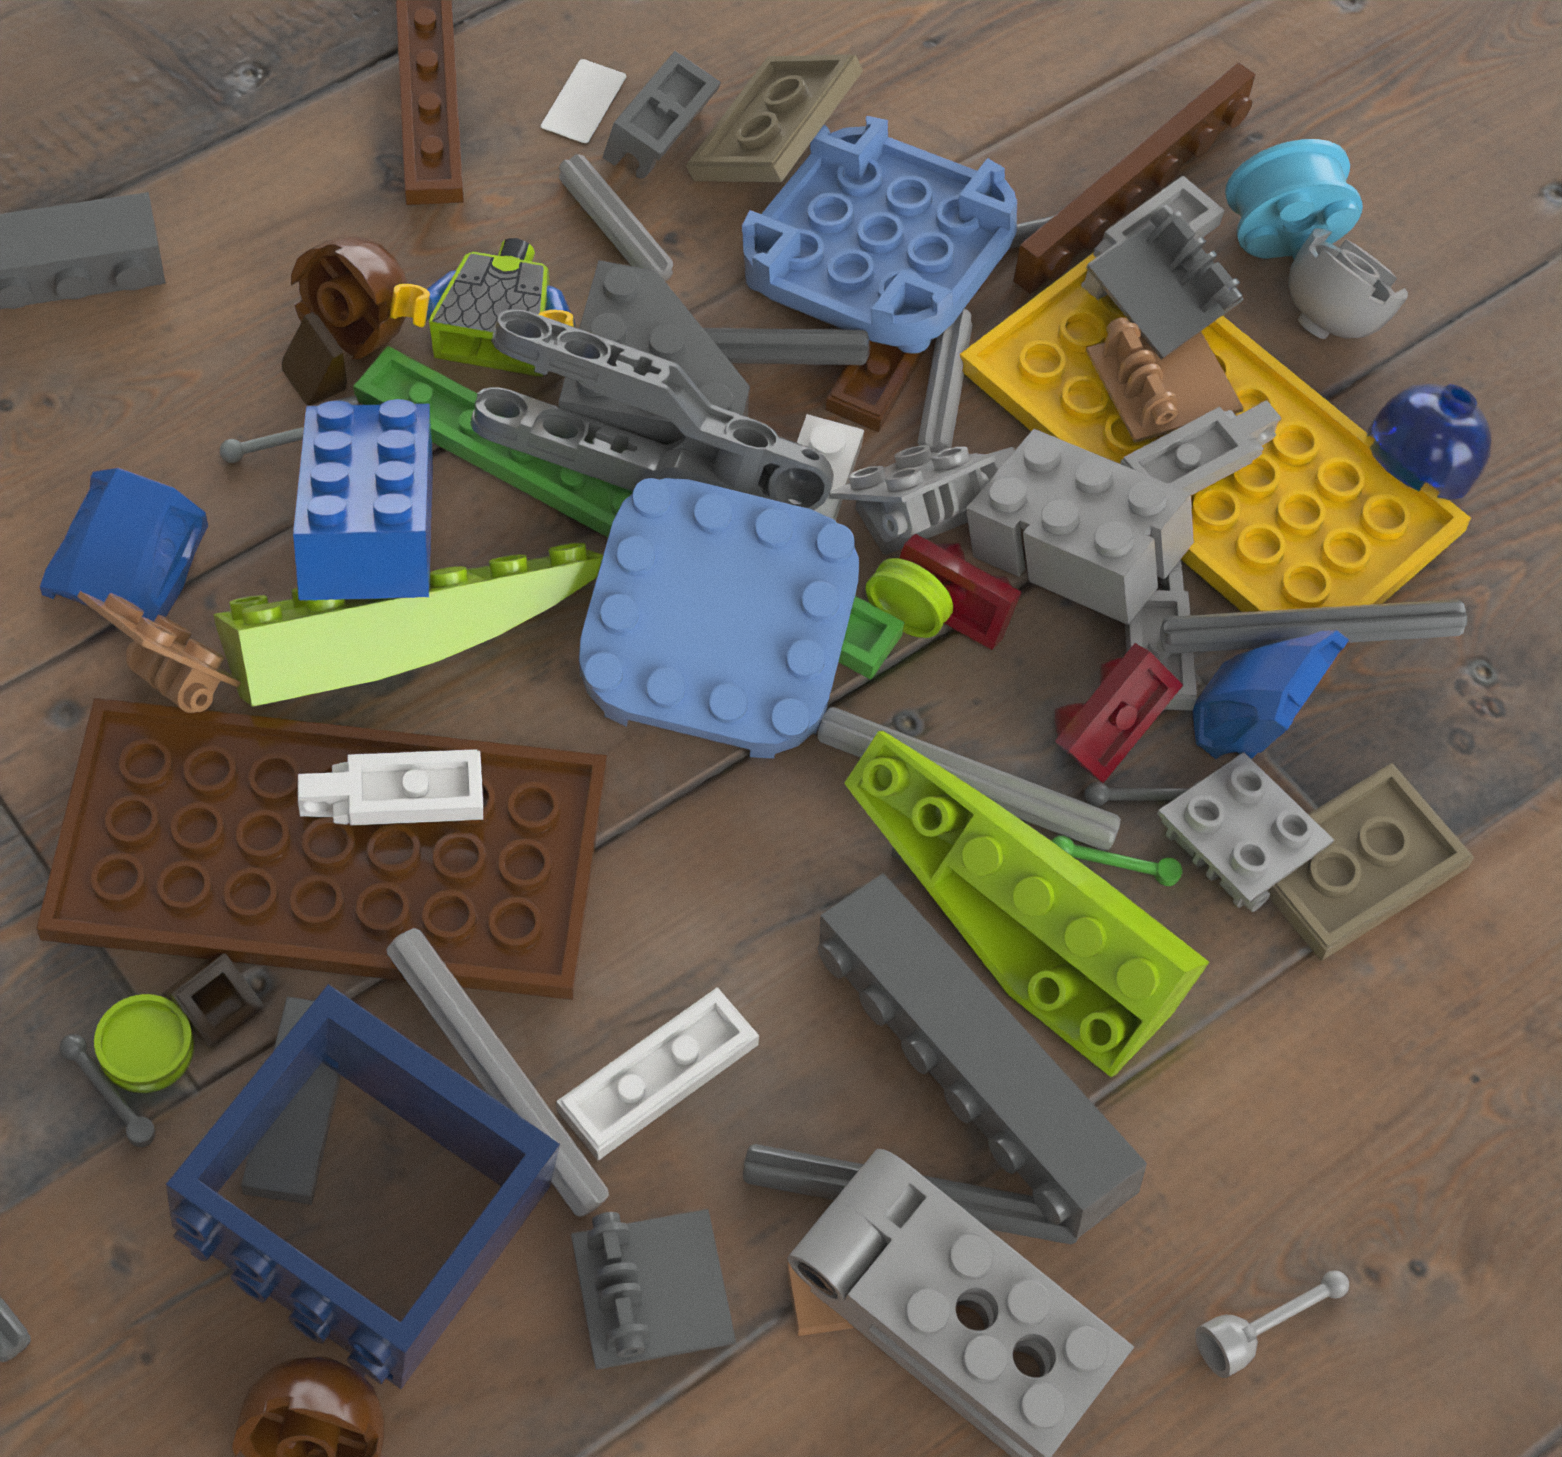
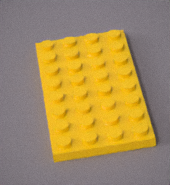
[960,252,1471,612]

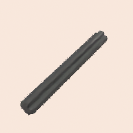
[1160,599,1467,654]
[743,1144,1078,1245]

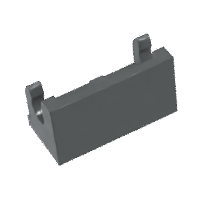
[602,51,721,179]

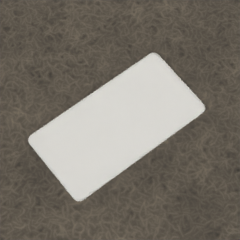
[541,59,626,143]

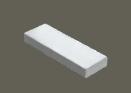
[556,987,759,1161]

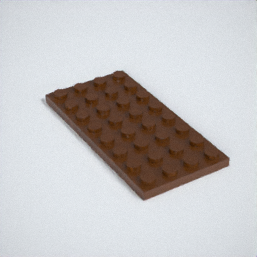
[36,698,607,1000]

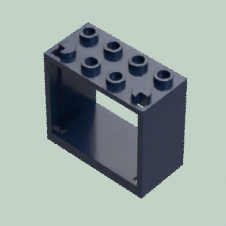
[166,984,560,1389]

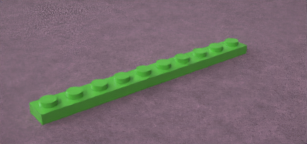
[353,346,904,680]

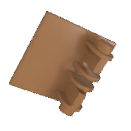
[1086,317,1244,443]
[77,591,241,713]

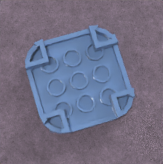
[742,116,1017,353]
[579,478,859,758]

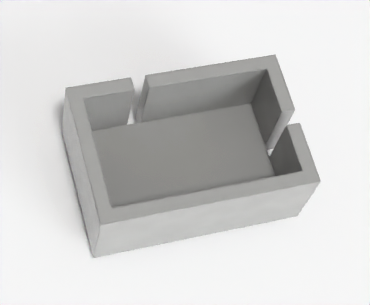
[966,429,1194,625]

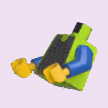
[390,238,576,377]

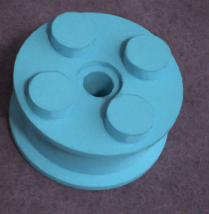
[1225,139,1363,259]

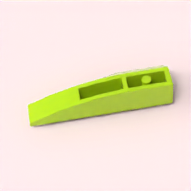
[213,543,603,707]
[844,731,1210,1077]

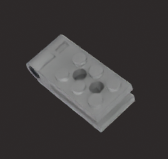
[787,1149,1134,1457]

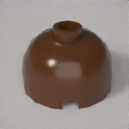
[291,236,408,360]
[232,1356,385,1457]

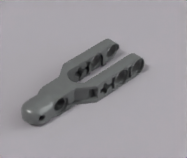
[470,309,834,511]

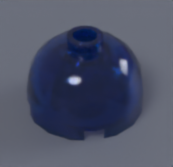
[1367,384,1491,500]

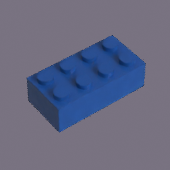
[293,399,433,600]

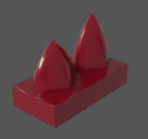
[899,534,1022,650]
[1054,643,1183,783]

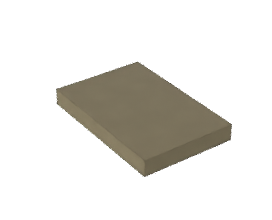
[686,54,863,182]
[1267,763,1474,961]

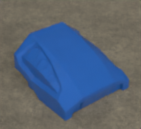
[40,468,208,621]
[1192,630,1349,759]

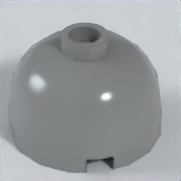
[1288,228,1408,339]

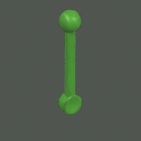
[1051,835,1182,886]

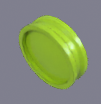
[865,558,953,638]
[94,994,194,1093]

